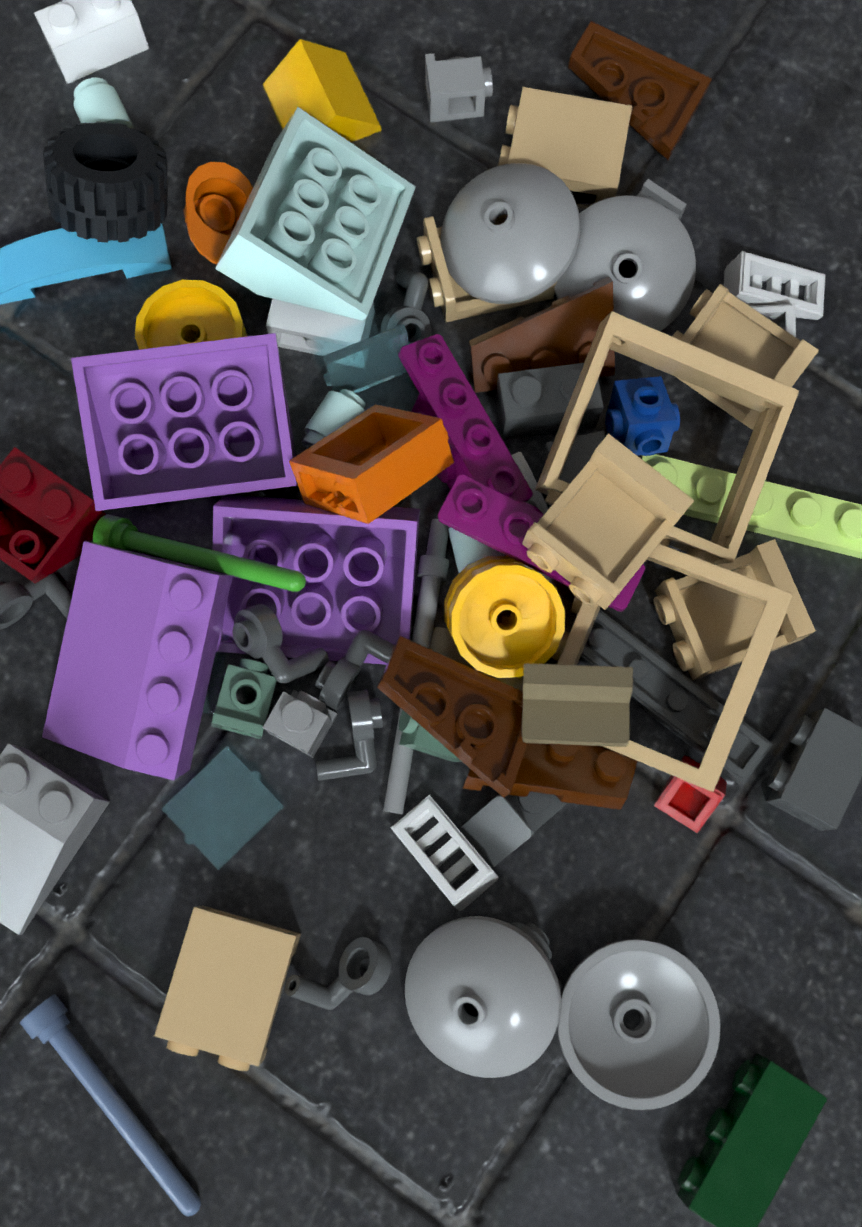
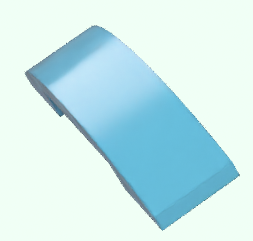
[0,223,172,305]

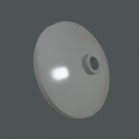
[441,163,581,304]
[555,195,696,331]
[405,916,561,1078]
[557,939,720,1110]

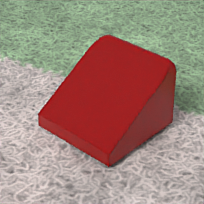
[654,755,727,833]

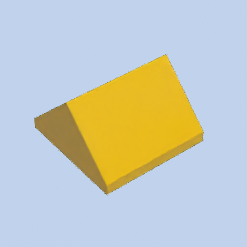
[263,39,381,142]

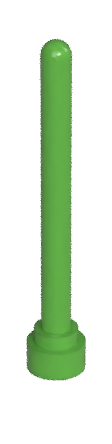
[93,514,306,592]

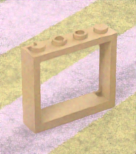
[535,311,799,565]
[552,544,794,792]

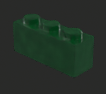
[677,1053,828,1227]

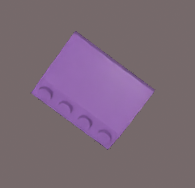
[71,333,298,511]
[213,494,420,665]
[42,541,232,780]

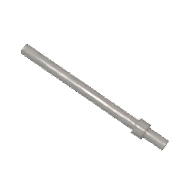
[383,519,449,814]

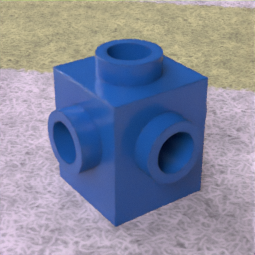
[605,376,680,456]

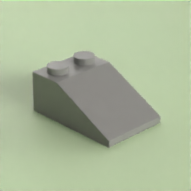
[0,743,110,935]

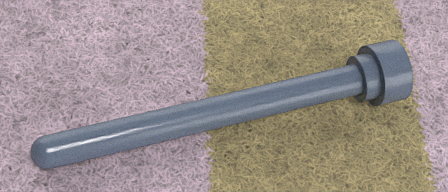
[20,994,201,1216]

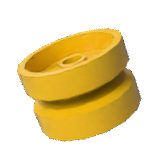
[135,279,247,350]
[444,556,565,678]

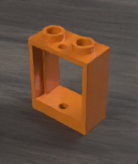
[289,404,454,524]

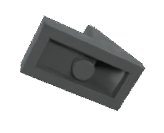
[459,792,568,869]

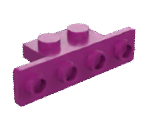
[398,334,533,502]
[438,475,645,612]

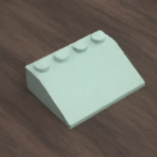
[215,107,415,321]

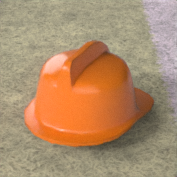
[184,162,253,264]

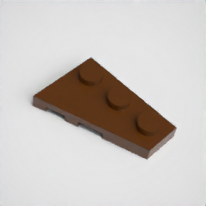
[568,21,712,160]
[469,276,615,393]
[377,636,527,798]
[462,743,638,810]

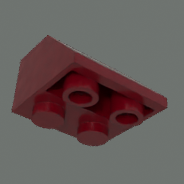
[0,447,106,584]

